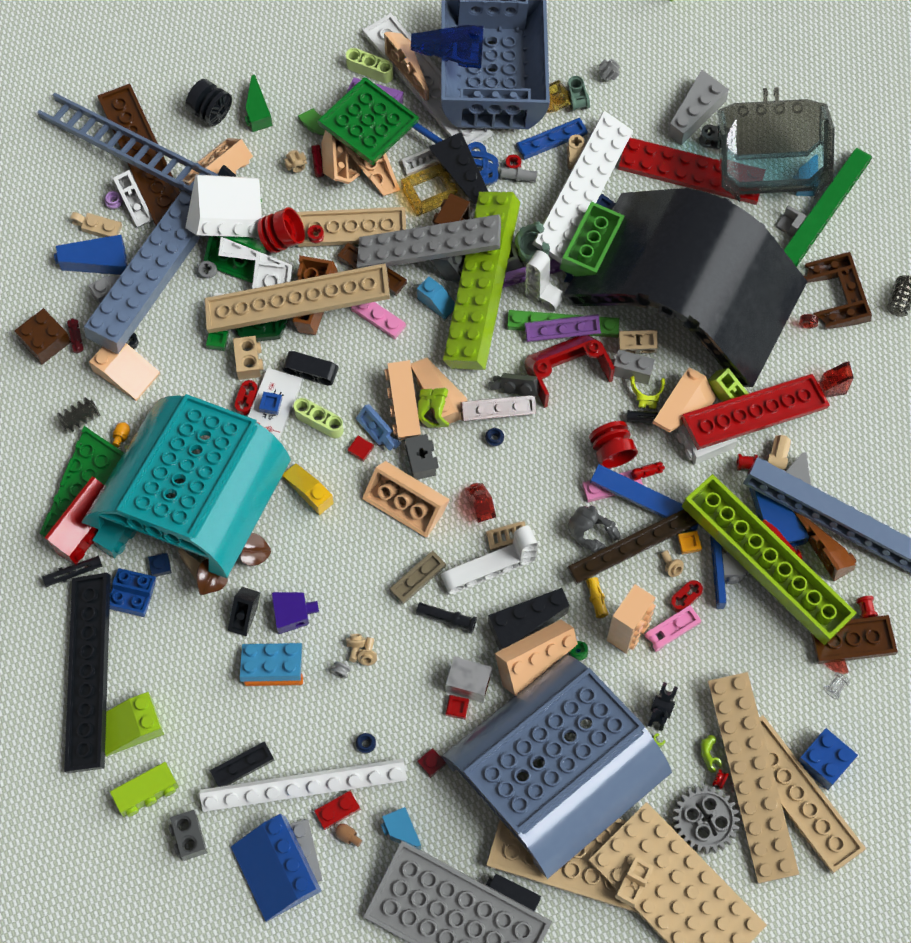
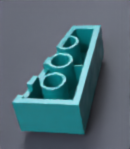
[93,519,137,558]

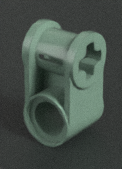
[567,76,590,111]

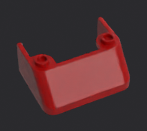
[524,335,615,408]

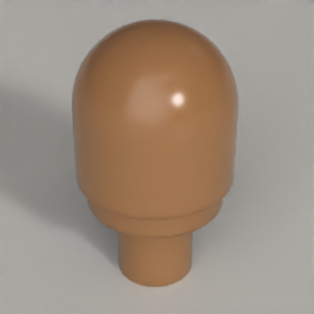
[335,824,363,847]

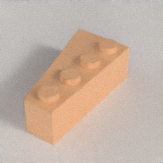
[384,360,421,440]
[494,619,578,696]

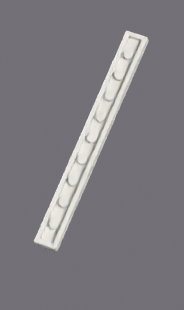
[199,758,407,812]

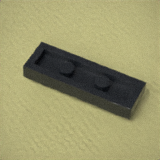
[210,741,275,787]

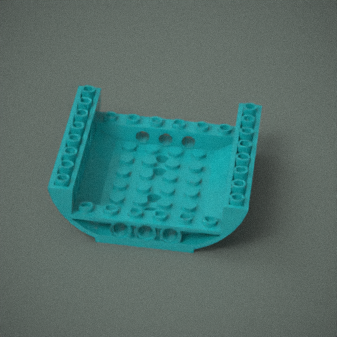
[82,394,291,578]

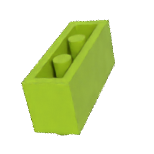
[110,761,179,817]

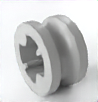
[199,261,217,278]
[331,661,351,679]

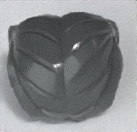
[568,505,621,553]

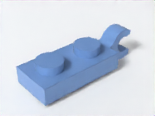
[355,404,401,451]

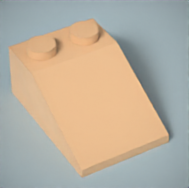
[89,343,160,401]

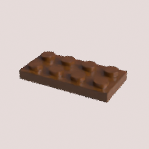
[811,615,898,664]

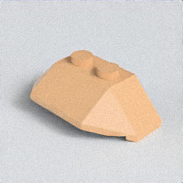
[321,130,361,184]

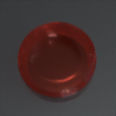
[799,314,819,329]

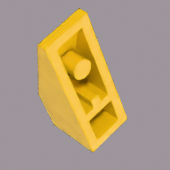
[282,463,334,515]

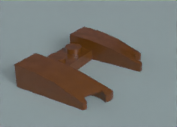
[804,252,872,329]

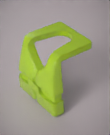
[418,388,449,428]

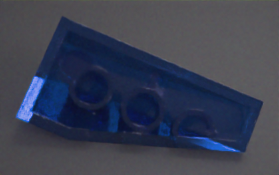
[411,25,484,68]

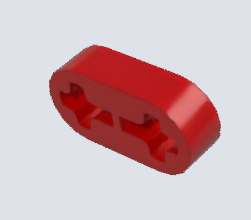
[235,380,258,416]
[670,580,703,612]

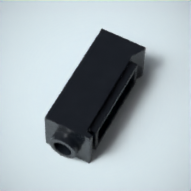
[486,874,541,911]

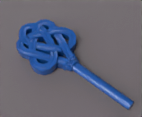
[412,123,499,185]

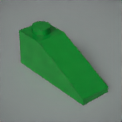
[244,74,273,132]

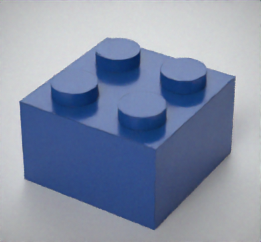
[798,728,858,790]

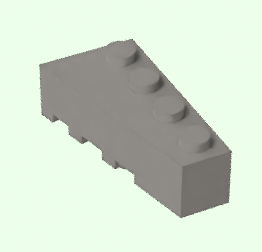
[668,70,729,145]

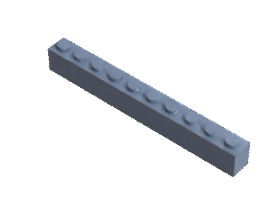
[743,457,911,573]

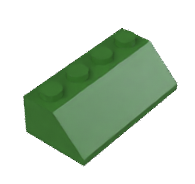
[560,201,625,276]

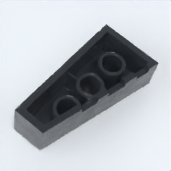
[429,132,489,208]
[488,588,570,650]

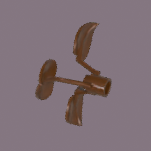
[197,533,271,595]

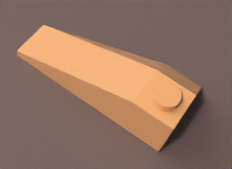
[384,32,429,101]
[411,358,468,428]

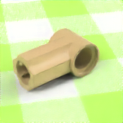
[767,435,791,471]

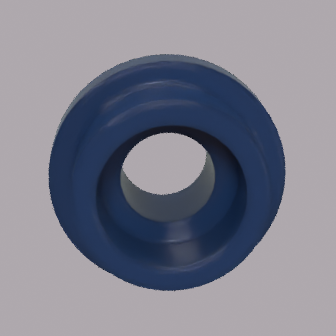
[485,428,504,446]
[356,733,376,754]

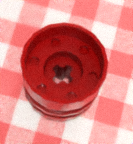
[257,207,305,254]
[589,421,638,469]

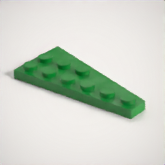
[40,426,124,538]

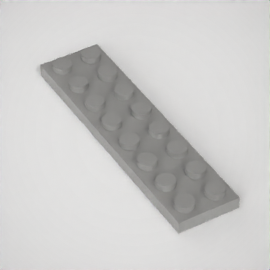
[357,215,501,268]

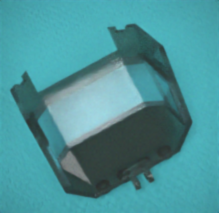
[717,87,835,202]

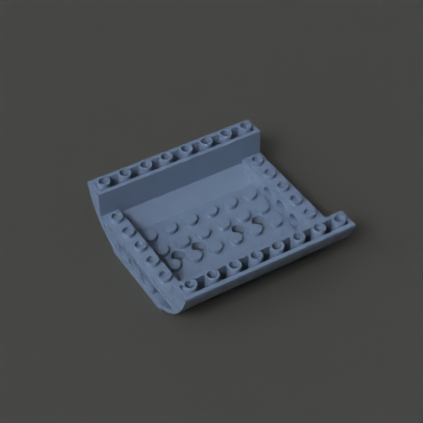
[441,655,672,879]

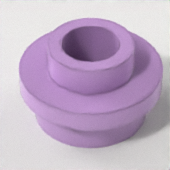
[104,191,123,209]

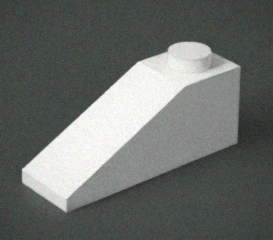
[113,170,153,227]

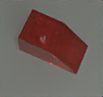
[819,361,854,397]

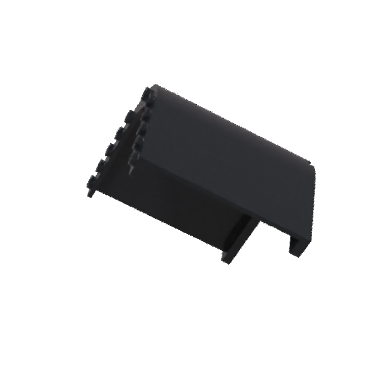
[563,188,808,387]

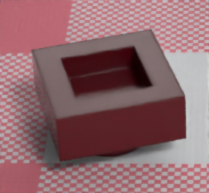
[417,748,446,778]

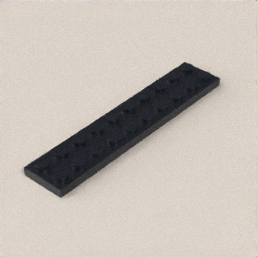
[64,572,111,773]

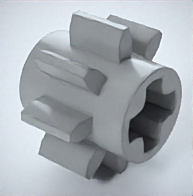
[599,59,620,81]

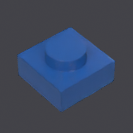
[259,391,282,415]

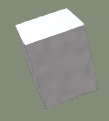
[446,657,492,703]

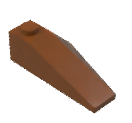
[793,511,856,581]

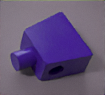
[272,592,319,634]

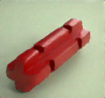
[631,461,665,480]

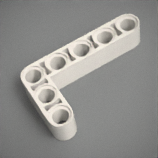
[441,526,538,594]

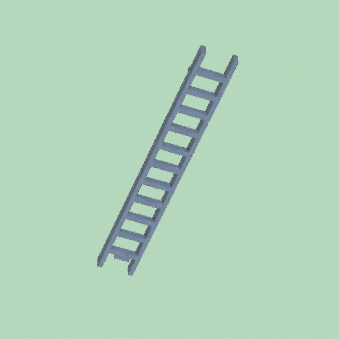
[37,93,219,195]

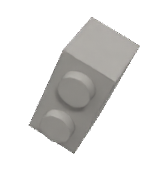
[613,349,655,385]

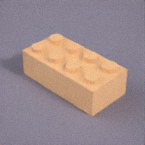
[606,584,656,654]

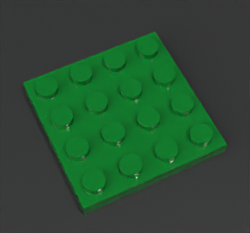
[318,77,419,165]

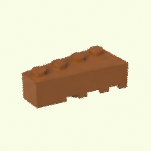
[293,255,338,335]

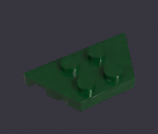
[234,318,289,342]

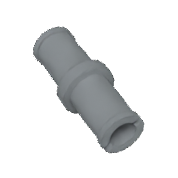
[500,166,537,183]

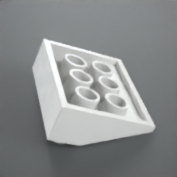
[185,175,262,237]

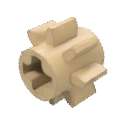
[284,150,307,173]

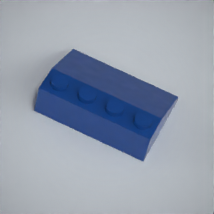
[231,814,322,922]

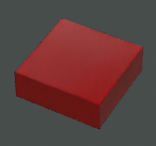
[348,435,374,462]
[446,695,469,720]

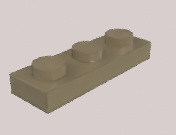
[390,550,446,605]

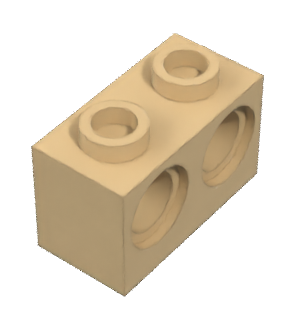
[619,330,658,354]
[233,336,264,380]

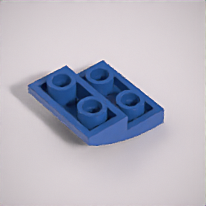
[110,568,156,617]

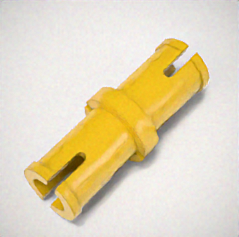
[586,577,609,618]

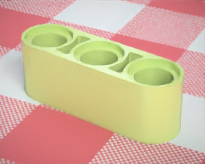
[346,48,393,83]
[293,398,344,438]

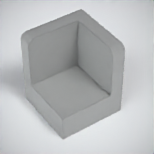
[776,205,806,237]

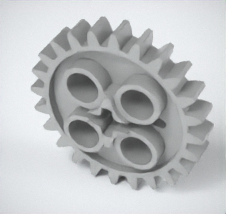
[672,786,740,854]

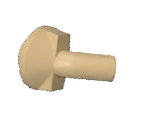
[661,550,684,577]
[346,634,366,662]
[357,637,377,666]

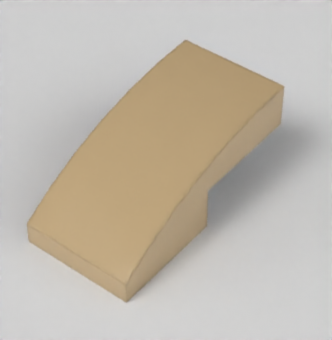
[615,857,654,908]

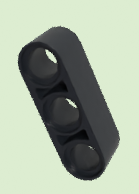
[282,351,339,386]

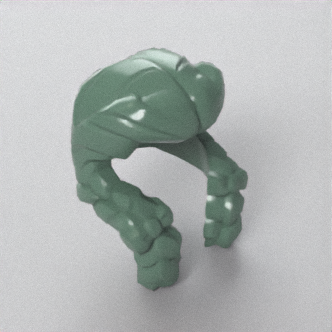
[515,221,550,262]

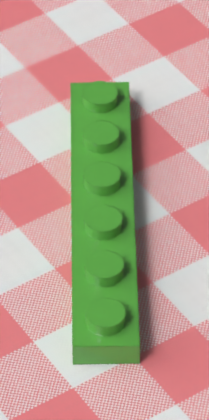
[507,310,619,338]

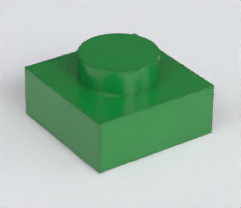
[206,331,229,351]

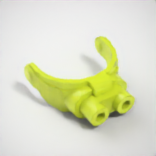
[630,376,665,409]

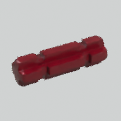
[311,144,325,178]
[67,318,84,354]

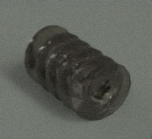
[886,275,911,317]
[57,397,101,433]

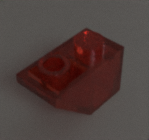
[464,483,496,523]

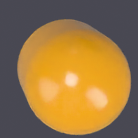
[112,422,130,447]

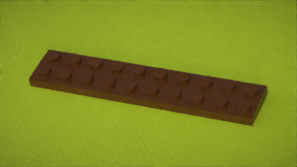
[97,84,180,226]

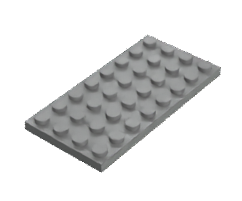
[363,840,552,943]

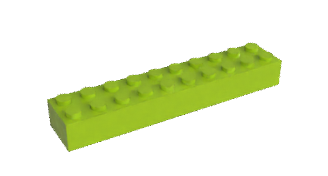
[443,192,520,370]
[682,474,857,646]

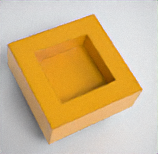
[677,531,702,555]

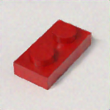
[314,791,361,830]

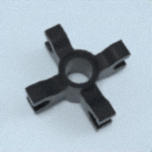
[648,682,678,731]

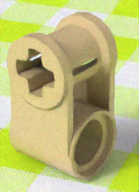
[567,134,585,170]

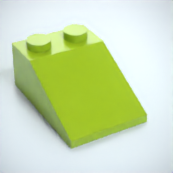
[105,692,164,757]

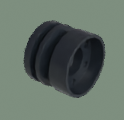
[185,78,232,126]

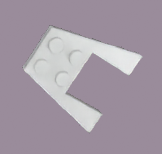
[214,237,292,296]

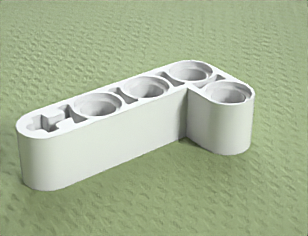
[525,250,565,311]

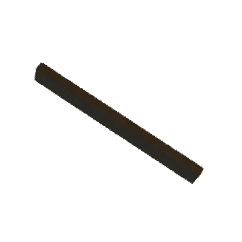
[567,509,699,585]

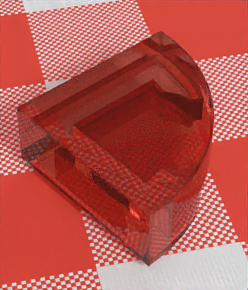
[825,661,849,674]

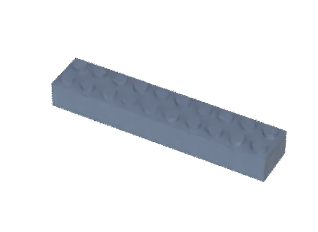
[84,191,202,354]

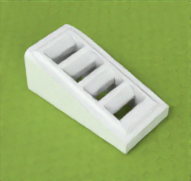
[401,148,442,176]

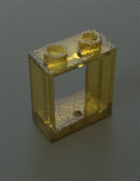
[401,163,457,217]

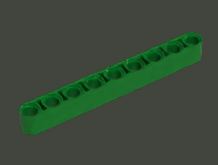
[784,147,872,267]

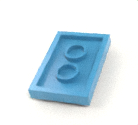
[240,643,302,682]

